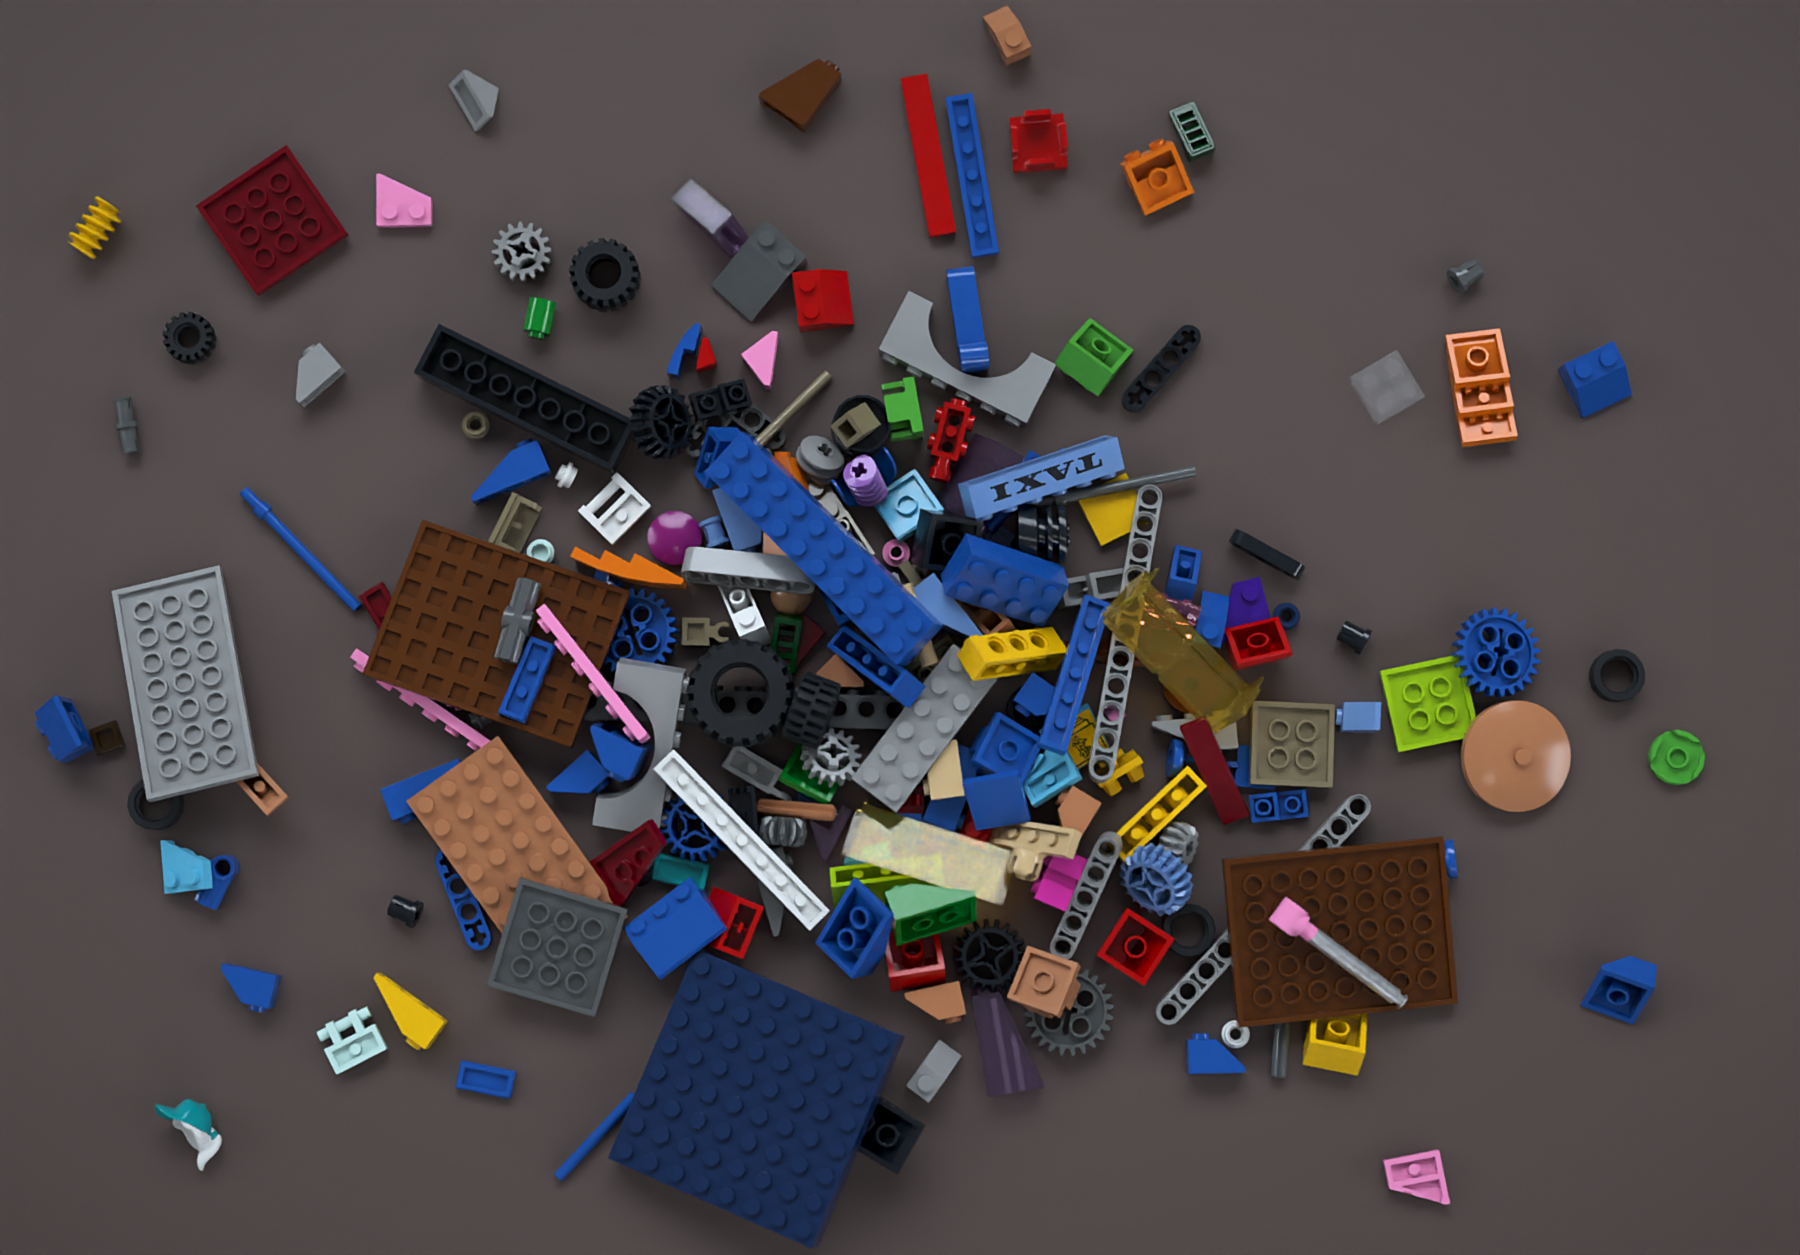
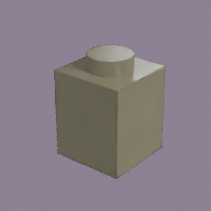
[830,402,881,449]

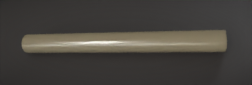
[755,371,832,446]

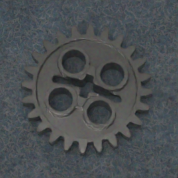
[1024,969,1114,1057]

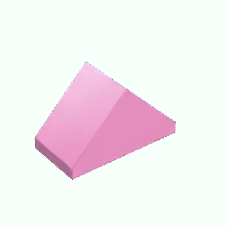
[741,331,779,390]

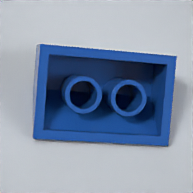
[590,721,654,782]
[624,877,727,980]

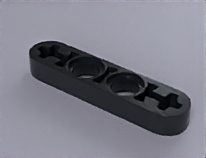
[1122,325,1201,413]

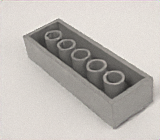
[851,644,998,813]

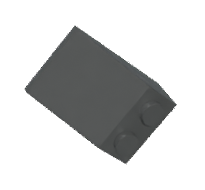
[711,220,807,323]

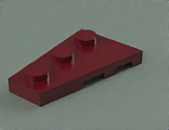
[590,819,667,907]

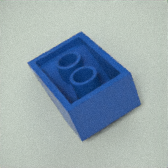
[815,878,894,979]

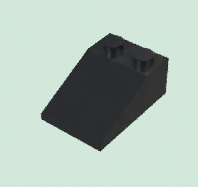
[858,1096,926,1175]

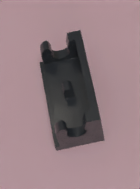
[728,785,760,838]

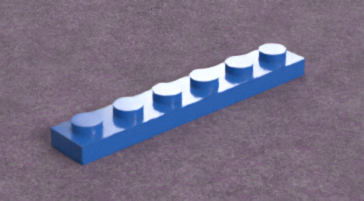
[945,93,999,258]
[1037,594,1111,756]

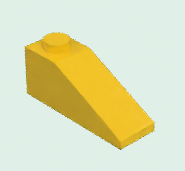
[373,972,448,1050]

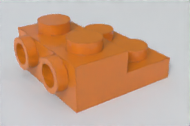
[1120,138,1194,216]

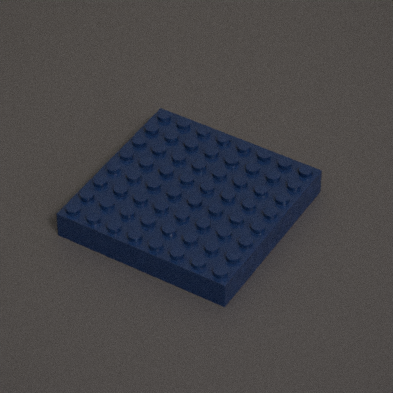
[608,950,905,1248]

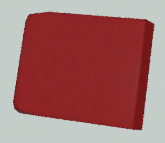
[696,337,718,373]

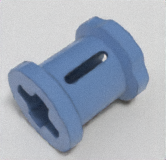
[698,515,731,548]

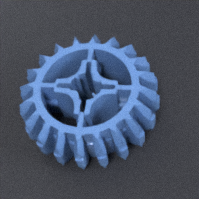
[1119,843,1194,916]

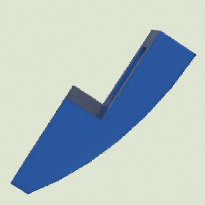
[667,323,702,379]

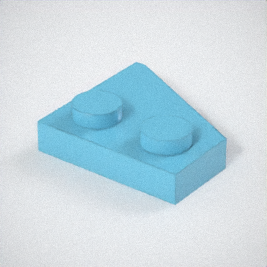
[1022,749,1083,808]
[160,840,213,894]

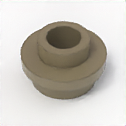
[462,411,490,439]

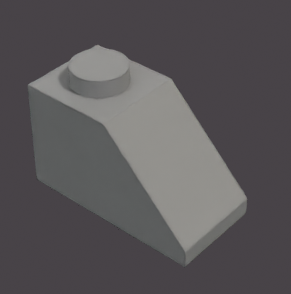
[296,343,346,407]
[906,1039,961,1103]

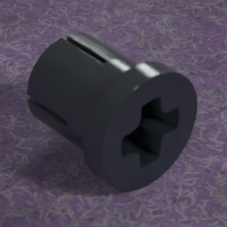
[1336,620,1372,655]
[387,895,424,928]

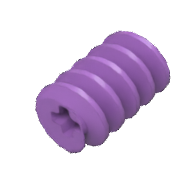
[843,454,888,507]

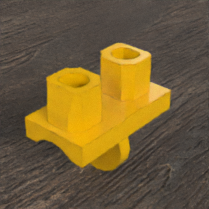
[1095,747,1144,796]

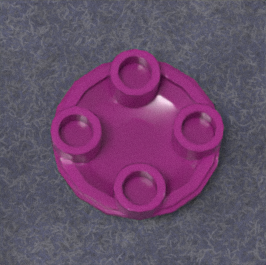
[648,511,702,565]

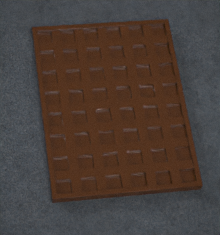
[362,519,631,748]

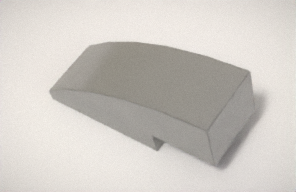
[1057,568,1142,610]

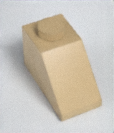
[922,740,964,801]

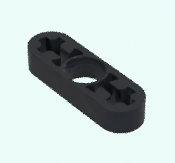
[1228,529,1305,580]

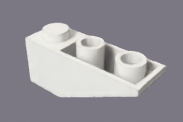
[718,585,772,645]

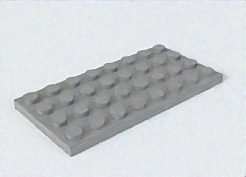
[112,565,259,802]

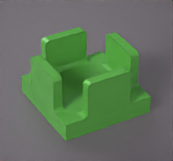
[881,376,924,442]

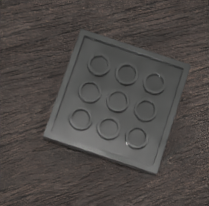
[487,877,628,1017]

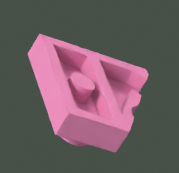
[1382,1149,1450,1205]

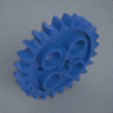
[604,588,679,674]
[1452,607,1541,698]

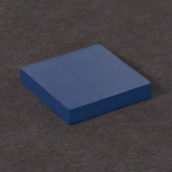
[963,770,1031,831]

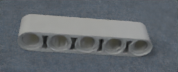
[680,547,815,594]
[1050,831,1123,960]

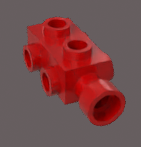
[927,398,975,483]

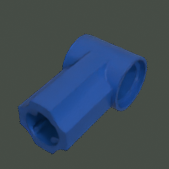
[194,854,240,910]

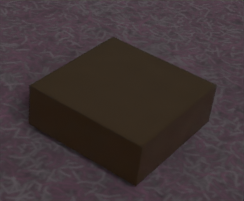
[89,720,126,756]

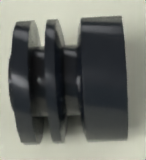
[831,395,891,458]
[1017,505,1070,563]

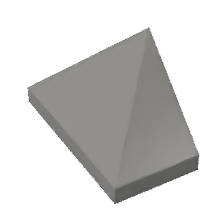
[449,70,499,131]

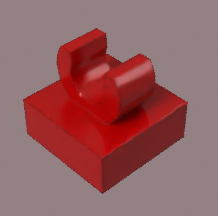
[897,786,925,815]

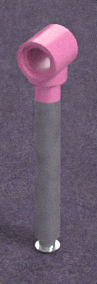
[1269,897,1408,1009]

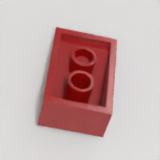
[884,930,945,992]

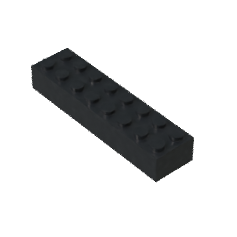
[414,324,634,475]

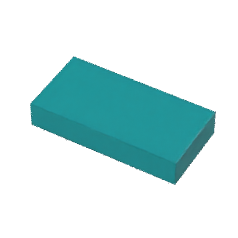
[652,853,710,891]

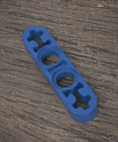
[435,850,493,950]

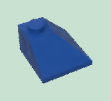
[1580,956,1657,1025]

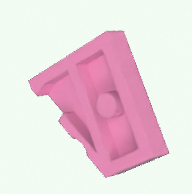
[376,174,433,228]

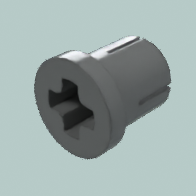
[1447,259,1484,294]

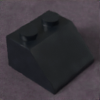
[910,508,983,571]

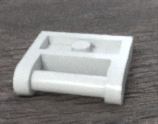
[578,472,652,545]

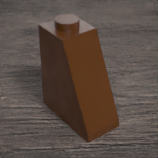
[759,58,842,133]

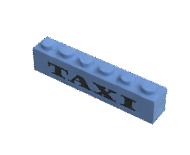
[958,435,1125,521]

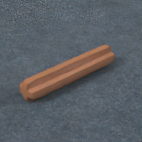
[757,798,836,821]

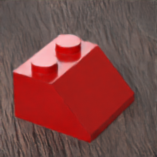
[792,269,854,333]
[1224,617,1292,671]
[1095,908,1174,986]

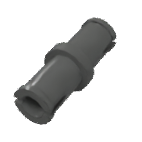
[113,397,141,454]

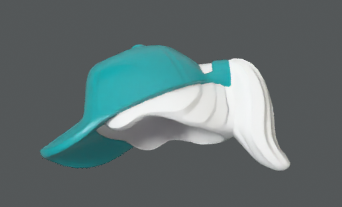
[154,1099,222,1171]

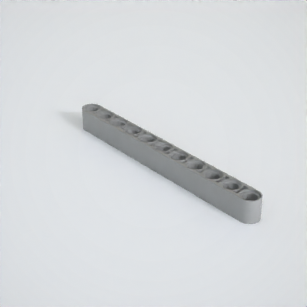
[1088,485,1162,784]
[1154,794,1371,1025]

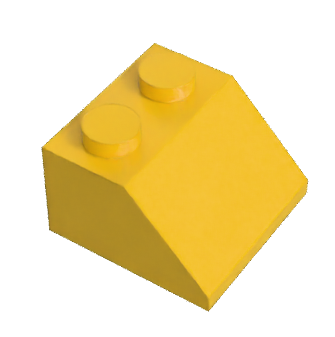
[1303,1014,1367,1076]

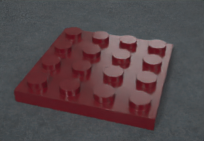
[196,144,349,296]

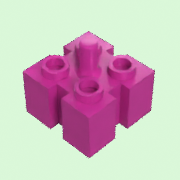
[1030,854,1088,912]

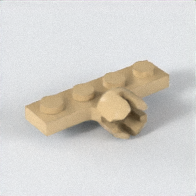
[988,822,1082,881]

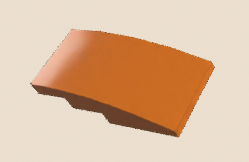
[1445,328,1518,447]
[570,547,688,590]

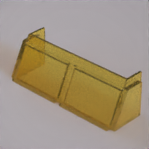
[1101,567,1264,733]
[841,802,1013,905]

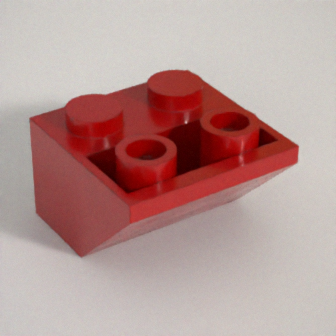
[707,886,765,959]

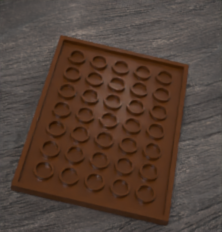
[1222,836,1458,1028]

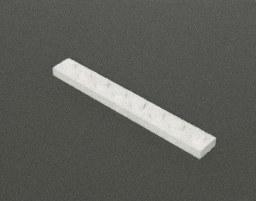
[653,749,830,930]

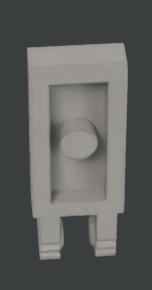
[722,746,792,801]

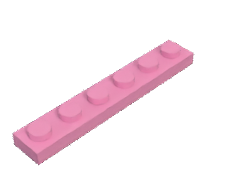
[536,604,651,744]
[350,648,490,751]

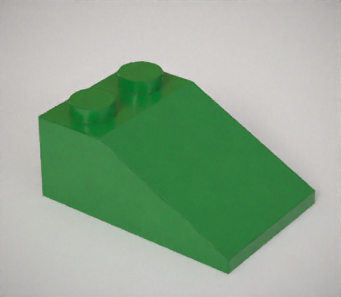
[885,884,976,946]

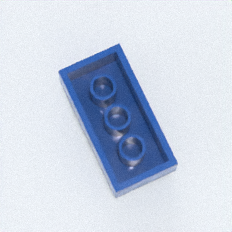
[940,534,1069,627]

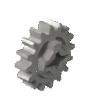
[492,221,552,282]
[800,727,862,787]

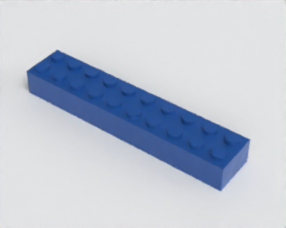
[705,431,943,666]

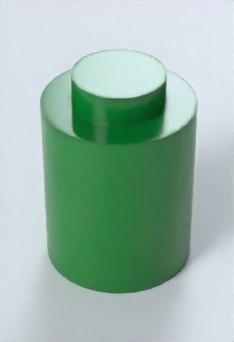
[523,297,556,340]

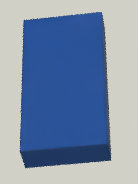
[455,1060,517,1099]

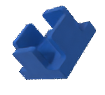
[969,712,1040,785]

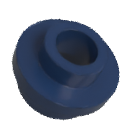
[1272,603,1300,630]

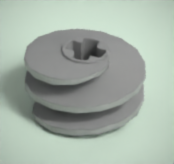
[795,436,844,485]

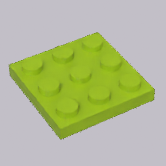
[1379,656,1476,753]

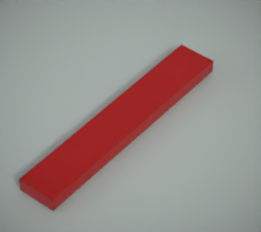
[900,73,956,238]

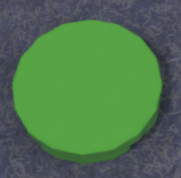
[1648,730,1705,785]

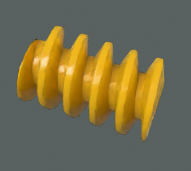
[68,196,122,259]

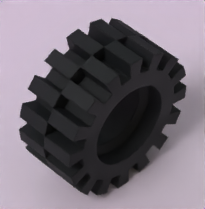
[162,312,216,364]

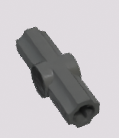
[494,577,542,665]

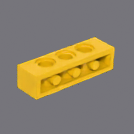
[957,627,1067,681]
[1105,766,1207,863]

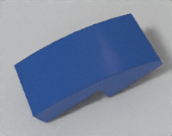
[1249,789,1310,823]

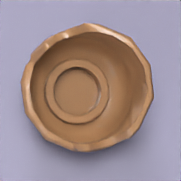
[770,591,814,616]

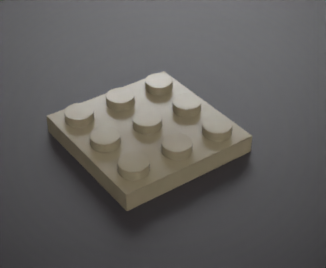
[1248,700,1335,788]

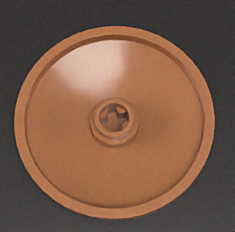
[1461,700,1571,812]

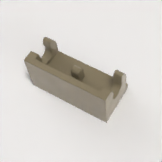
[488,492,543,553]

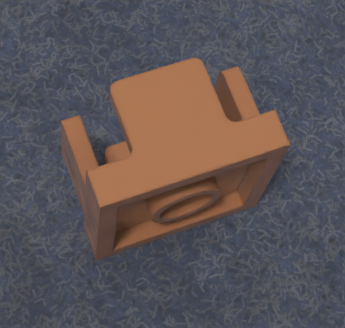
[1007,946,1081,1019]

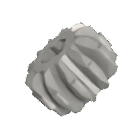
[1157,821,1199,865]

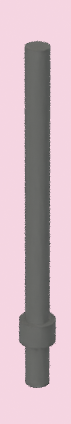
[1033,466,1196,509]

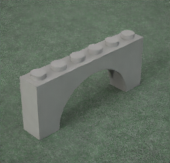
[879,291,1056,428]
[592,658,690,832]

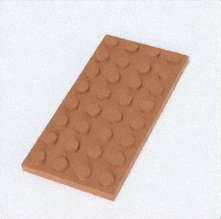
[406,735,628,933]

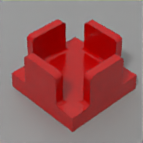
[1009,109,1068,173]

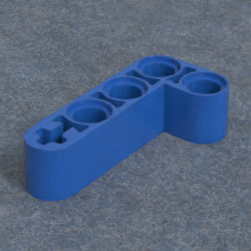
[946,266,990,374]

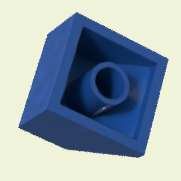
[1558,341,1632,418]
[35,695,95,763]

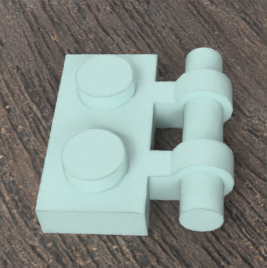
[317,1006,388,1075]

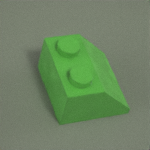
[1054,318,1133,396]

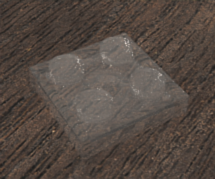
[1349,350,1425,425]

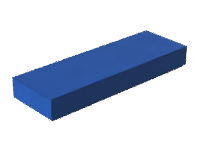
[498,636,557,724]

